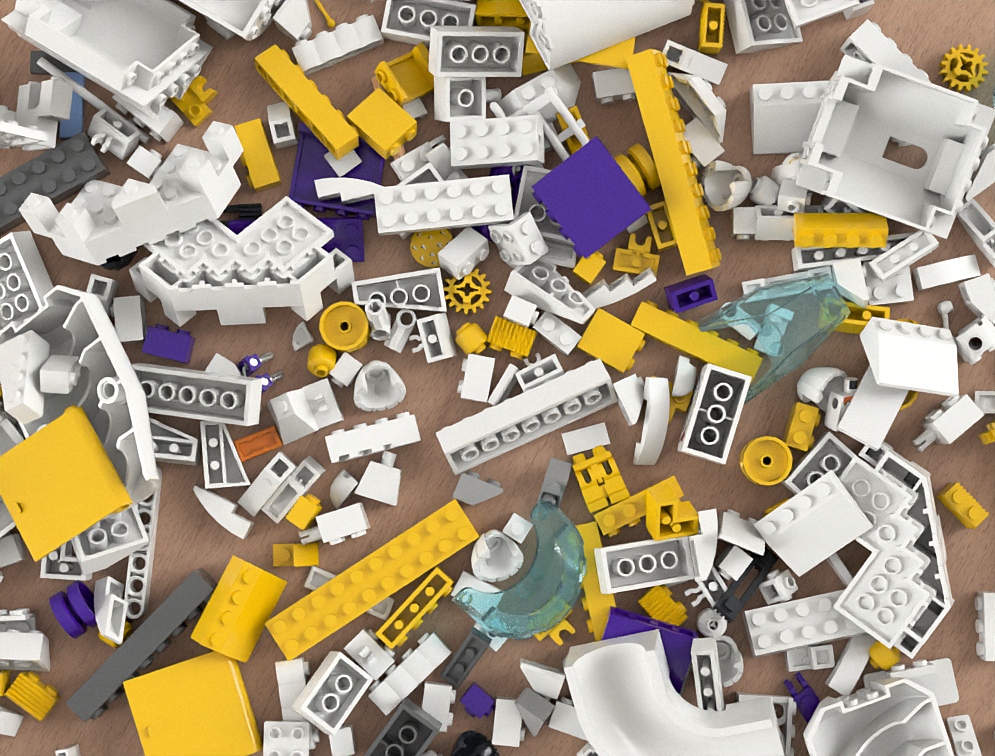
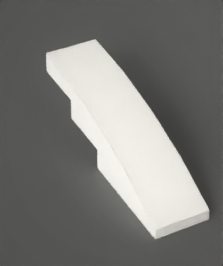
[582,267,657,309]

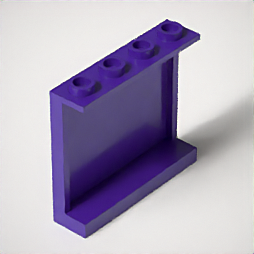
[289,122,385,220]
[531,137,652,259]
[601,606,698,694]

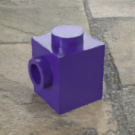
[460,681,495,719]

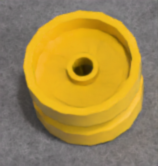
[614,143,661,196]
[319,301,371,353]
[739,436,793,486]

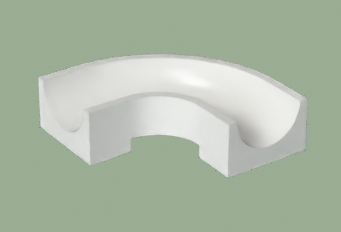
[564,629,787,756]

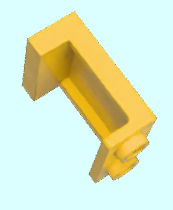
[374,42,434,107]

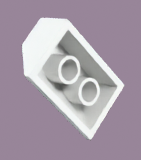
[0,629,51,672]

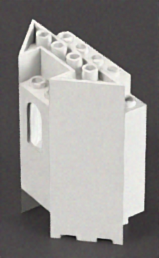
[1,0,213,120]
[796,54,995,239]

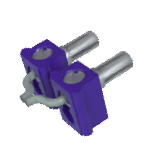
[238,351,285,395]

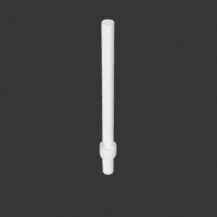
[37,57,150,144]

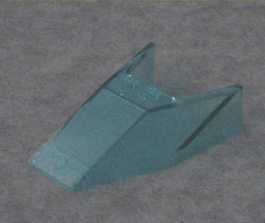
[699,273,851,404]

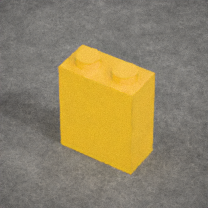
[347,87,417,160]
[576,308,646,374]

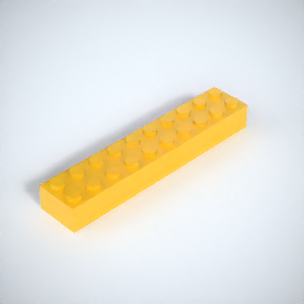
[626,49,722,276]
[264,499,480,661]

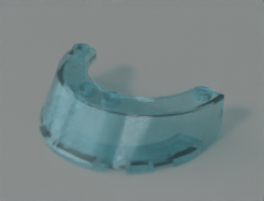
[451,499,587,640]

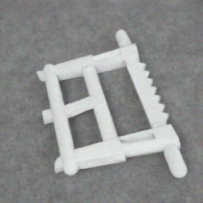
[490,85,590,169]

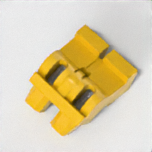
[572,445,630,513]

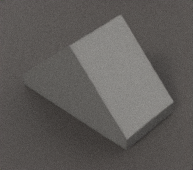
[514,687,555,737]

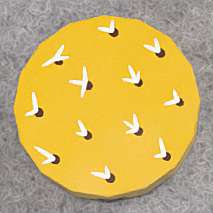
[410,229,453,268]

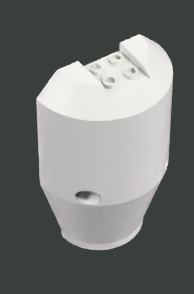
[0,285,161,520]
[803,677,954,756]

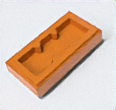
[233,425,283,462]

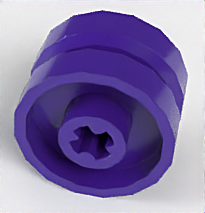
[49,580,97,639]

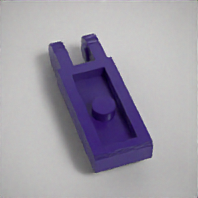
[783,672,820,724]

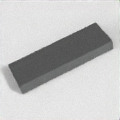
[440,627,492,689]

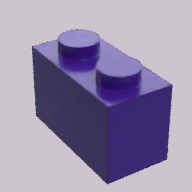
[664,274,718,314]
[142,324,196,364]

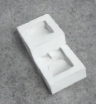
[784,644,835,672]

